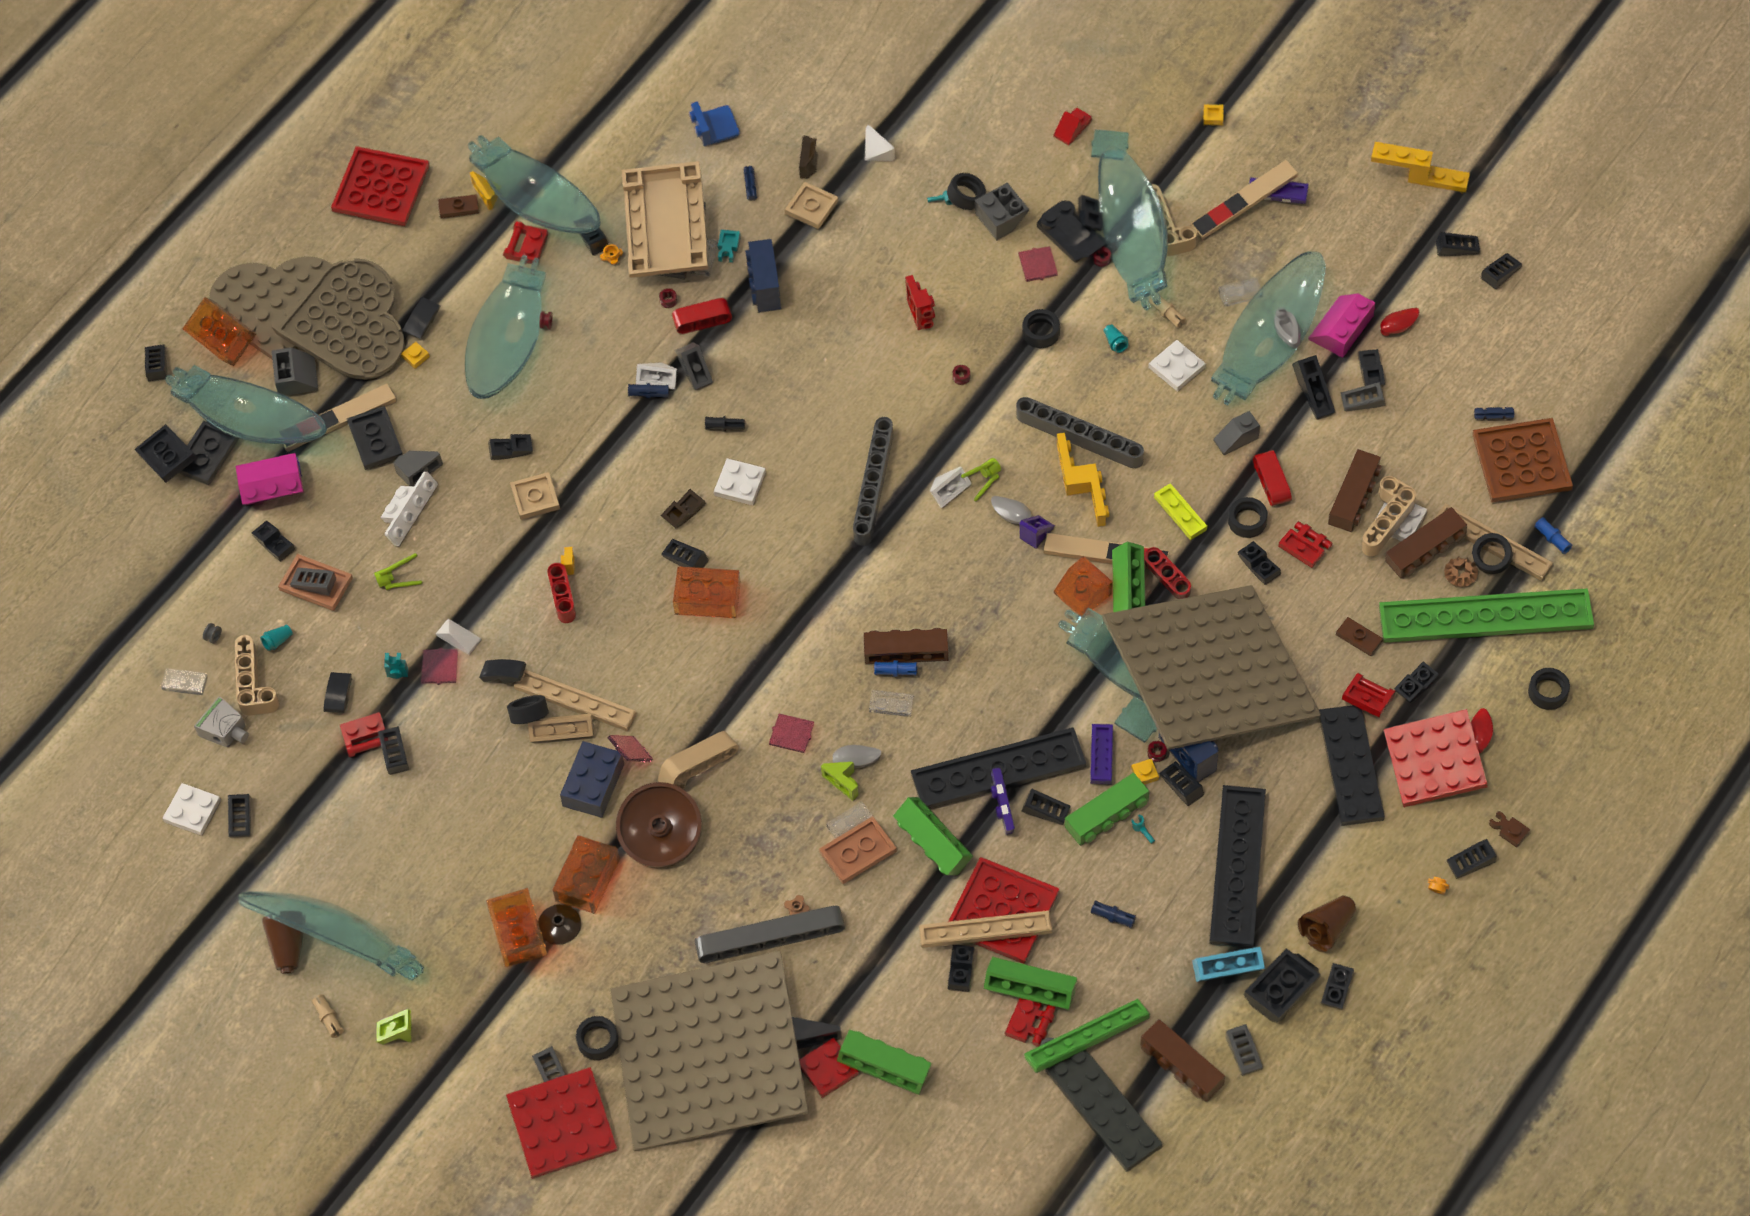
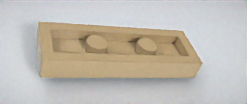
[528,714,593,742]

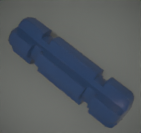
[743,165,757,201]
[1474,407,1515,420]

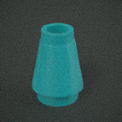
[1104,324,1129,353]
[260,624,293,651]

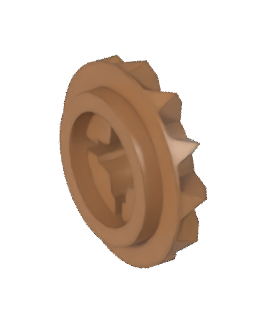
[1444,556,1478,587]

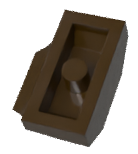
[799,136,818,179]

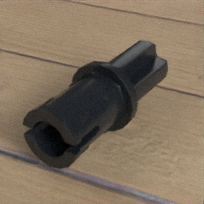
[705,416,746,432]

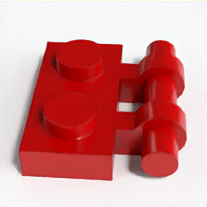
[1278,521,1333,568]
[1005,998,1056,1047]

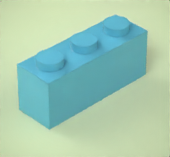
[1192,947,1265,982]

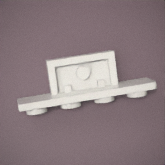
[381,472,438,546]

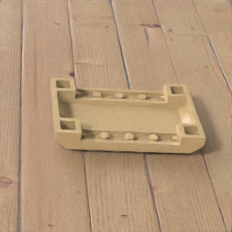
[622,161,709,278]

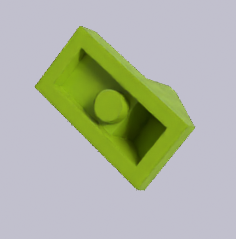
[821,762,859,801]
[377,1009,411,1045]

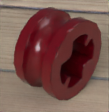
[1093,247,1111,267]
[659,288,677,308]
[539,311,553,330]
[952,365,970,385]
[1147,741,1167,762]

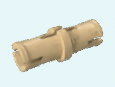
[1149,293,1186,328]
[312,994,344,1038]

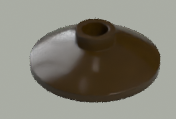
[537,904,581,945]

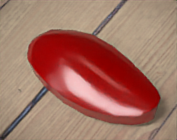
[1380,308,1419,336]
[1471,708,1493,754]

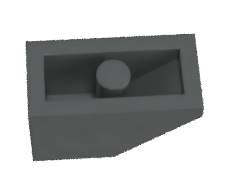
[675,342,713,390]
[1213,411,1260,455]
[393,451,443,487]

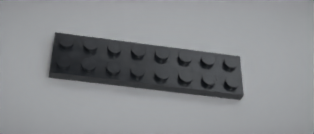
[911,727,1086,809]
[1209,785,1266,948]

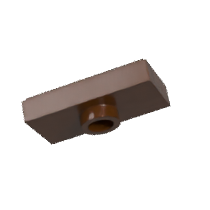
[438,194,479,219]
[1336,617,1383,656]

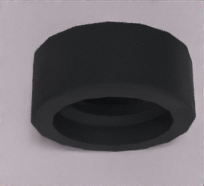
[947,173,986,210]
[1022,309,1060,348]
[1228,497,1268,538]
[1472,533,1513,574]
[1528,668,1570,710]
[507,695,549,724]
[576,1016,618,1061]

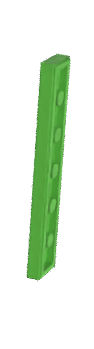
[1024,999,1150,1073]

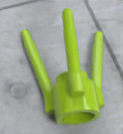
[961,458,1001,501]
[374,553,422,590]

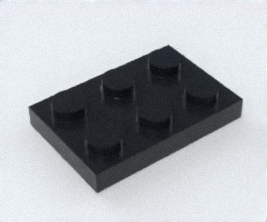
[346,406,403,470]
[179,420,239,485]
[134,424,197,483]

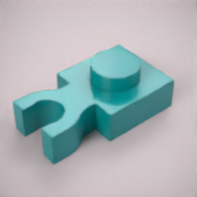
[718,230,741,263]
[384,653,408,679]

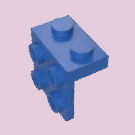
[689,101,740,146]

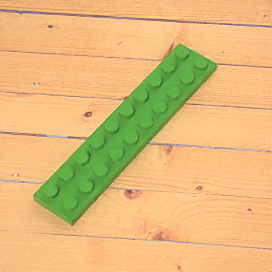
[1379,588,1594,643]

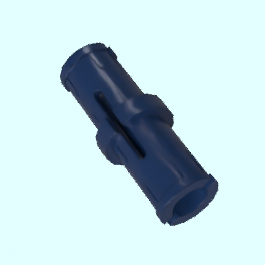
[628,383,669,399]
[1091,900,1136,928]

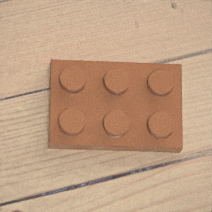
[278,554,353,611]
[819,816,897,884]

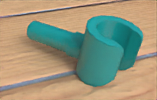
[927,190,952,205]
[1131,815,1155,844]

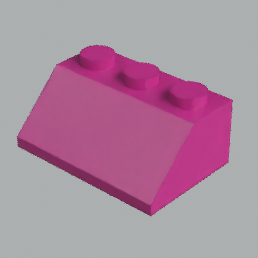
[1308,293,1375,358]
[236,453,304,506]

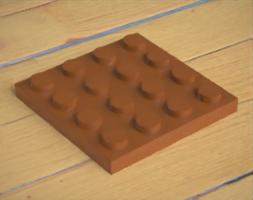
[1472,418,1573,503]

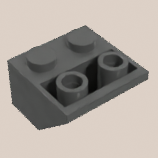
[975,182,1029,240]
[272,348,318,397]

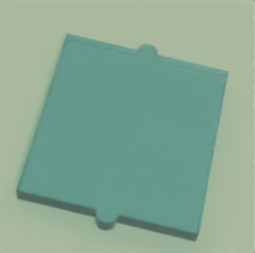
[1091,129,1129,160]
[1114,697,1157,743]

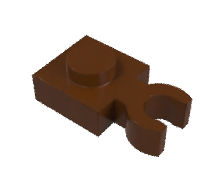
[1489,811,1530,848]

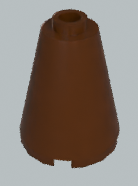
[1298,896,1356,952]
[262,912,306,974]

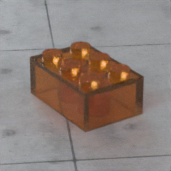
[182,297,257,366]
[673,567,741,618]
[553,835,620,914]
[486,888,547,968]

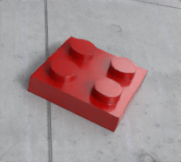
[800,1038,859,1098]

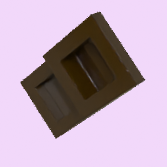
[661,489,706,529]

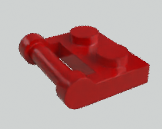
[503,221,549,265]
[1341,673,1396,718]
[339,712,388,758]

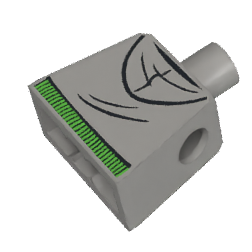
[194,697,249,747]

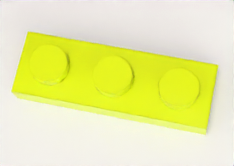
[1154,483,1207,540]

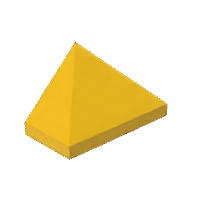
[470,171,501,211]

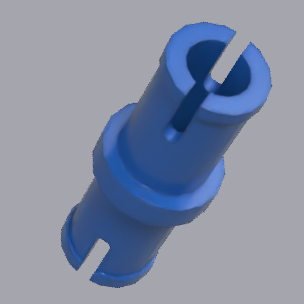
[1535,517,1573,554]
[874,660,917,677]

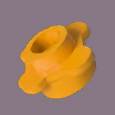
[600,244,623,265]
[1428,877,1449,894]

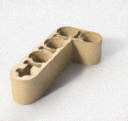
[1143,184,1197,256]
[1362,476,1416,556]
[235,635,280,716]
[658,731,739,790]

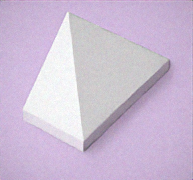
[865,125,895,161]
[636,363,677,389]
[930,467,972,508]
[436,619,481,655]

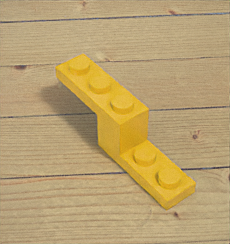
[1371,142,1470,193]
[1057,433,1109,527]

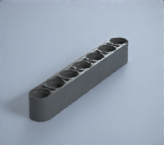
[1016,397,1144,469]
[853,417,893,546]
[694,906,845,963]

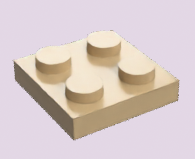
[785,182,838,229]
[510,472,560,520]

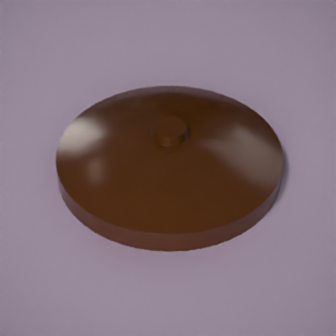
[616,782,702,868]

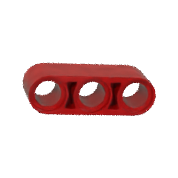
[672,298,732,334]
[1253,450,1292,506]
[1144,547,1191,599]
[547,563,576,623]

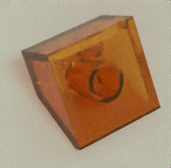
[1054,556,1113,619]

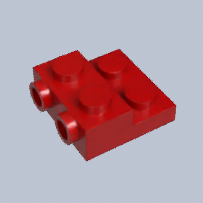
[905,275,935,330]

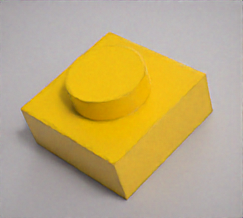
[1203,105,1223,125]
[401,342,430,369]
[561,547,575,575]
[1131,759,1159,785]

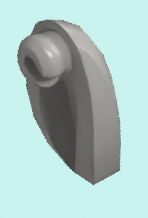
[1274,308,1301,348]
[991,496,1032,524]
[833,745,881,768]

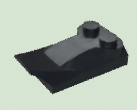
[1037,200,1106,263]
[1244,948,1321,1022]

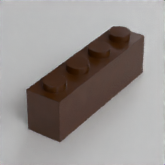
[1328,449,1383,532]
[1385,507,1467,579]
[864,628,949,665]
[1141,1019,1225,1102]

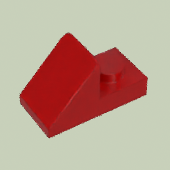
[1053,107,1092,146]

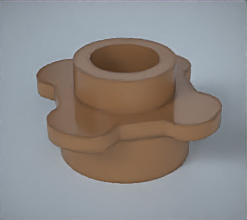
[784,895,809,915]

